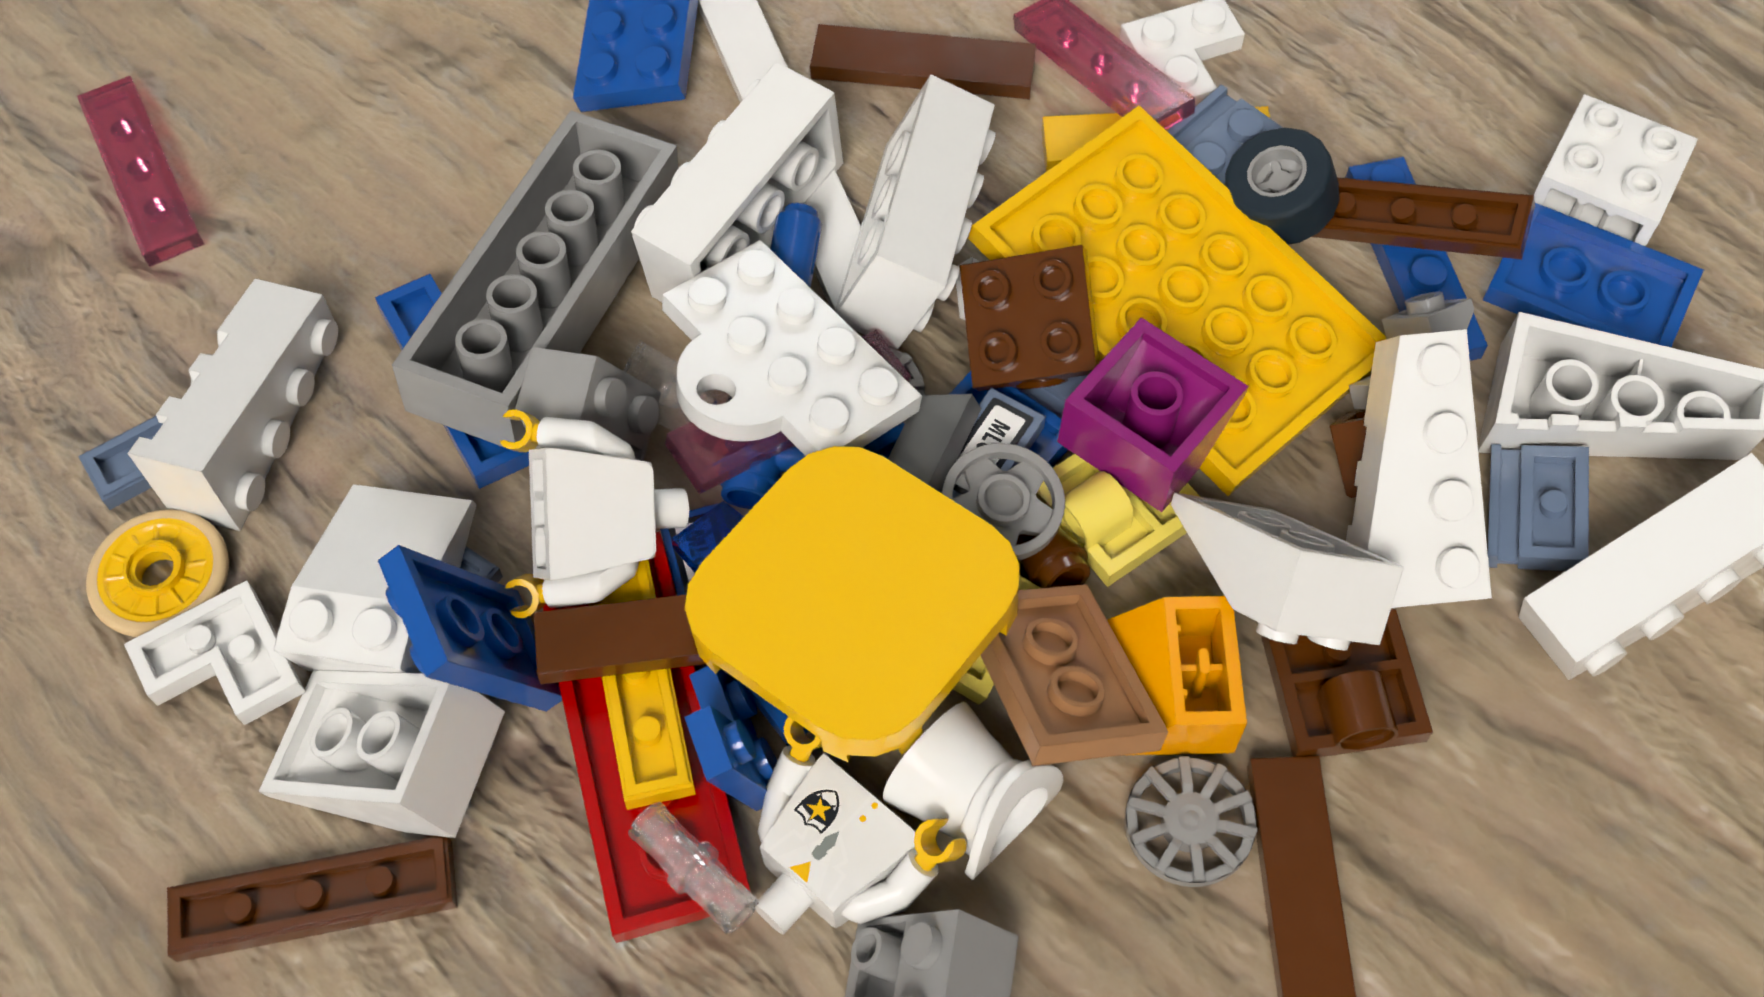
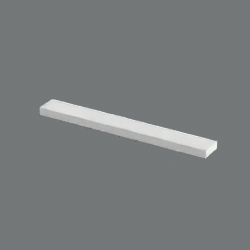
[698,0,861,311]

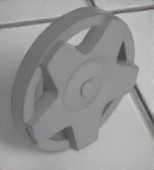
[942,443,1065,560]

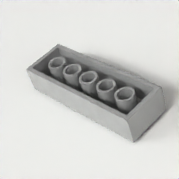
[392,111,678,452]

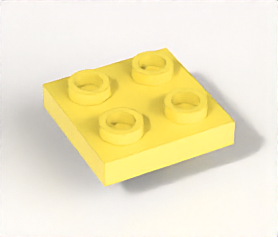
[1036,454,1200,587]

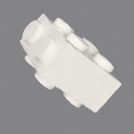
[1534,94,1698,246]

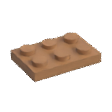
[980,585,1169,766]

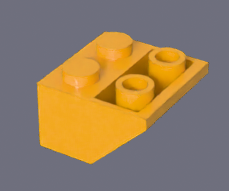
[1107,596,1247,756]

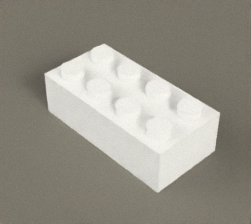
[631,62,843,302]
[835,74,996,349]

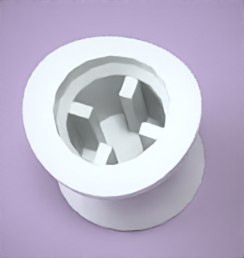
[883,702,1063,880]

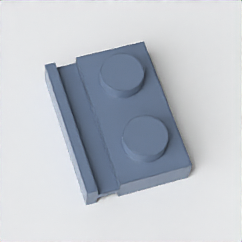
[1167,84,1283,185]
[1488,444,1589,571]

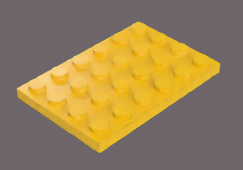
[968,105,1386,496]

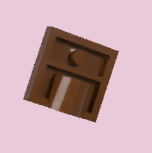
[959,245,1100,391]
[1261,609,1433,757]

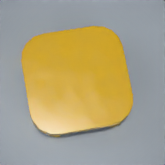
[685,446,1019,762]

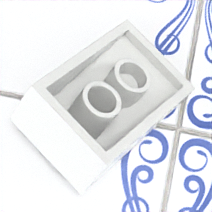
[273,484,476,674]
[1171,492,1404,650]
[259,670,505,838]

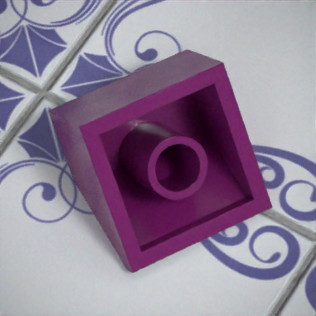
[1057,318,1249,513]

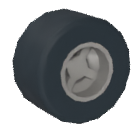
[1225,127,1340,245]

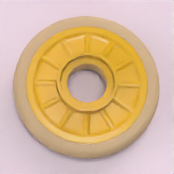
[86,510,229,637]

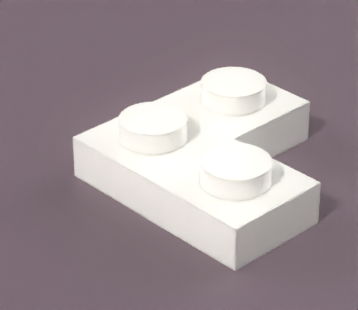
[1119,0,1245,111]
[124,580,306,725]

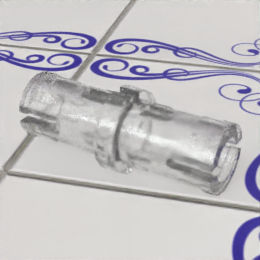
[628,802,759,935]

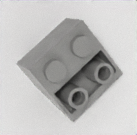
[515,347,661,461]
[845,909,1019,997]

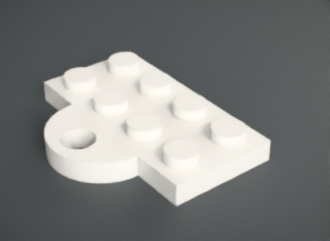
[662,240,922,456]

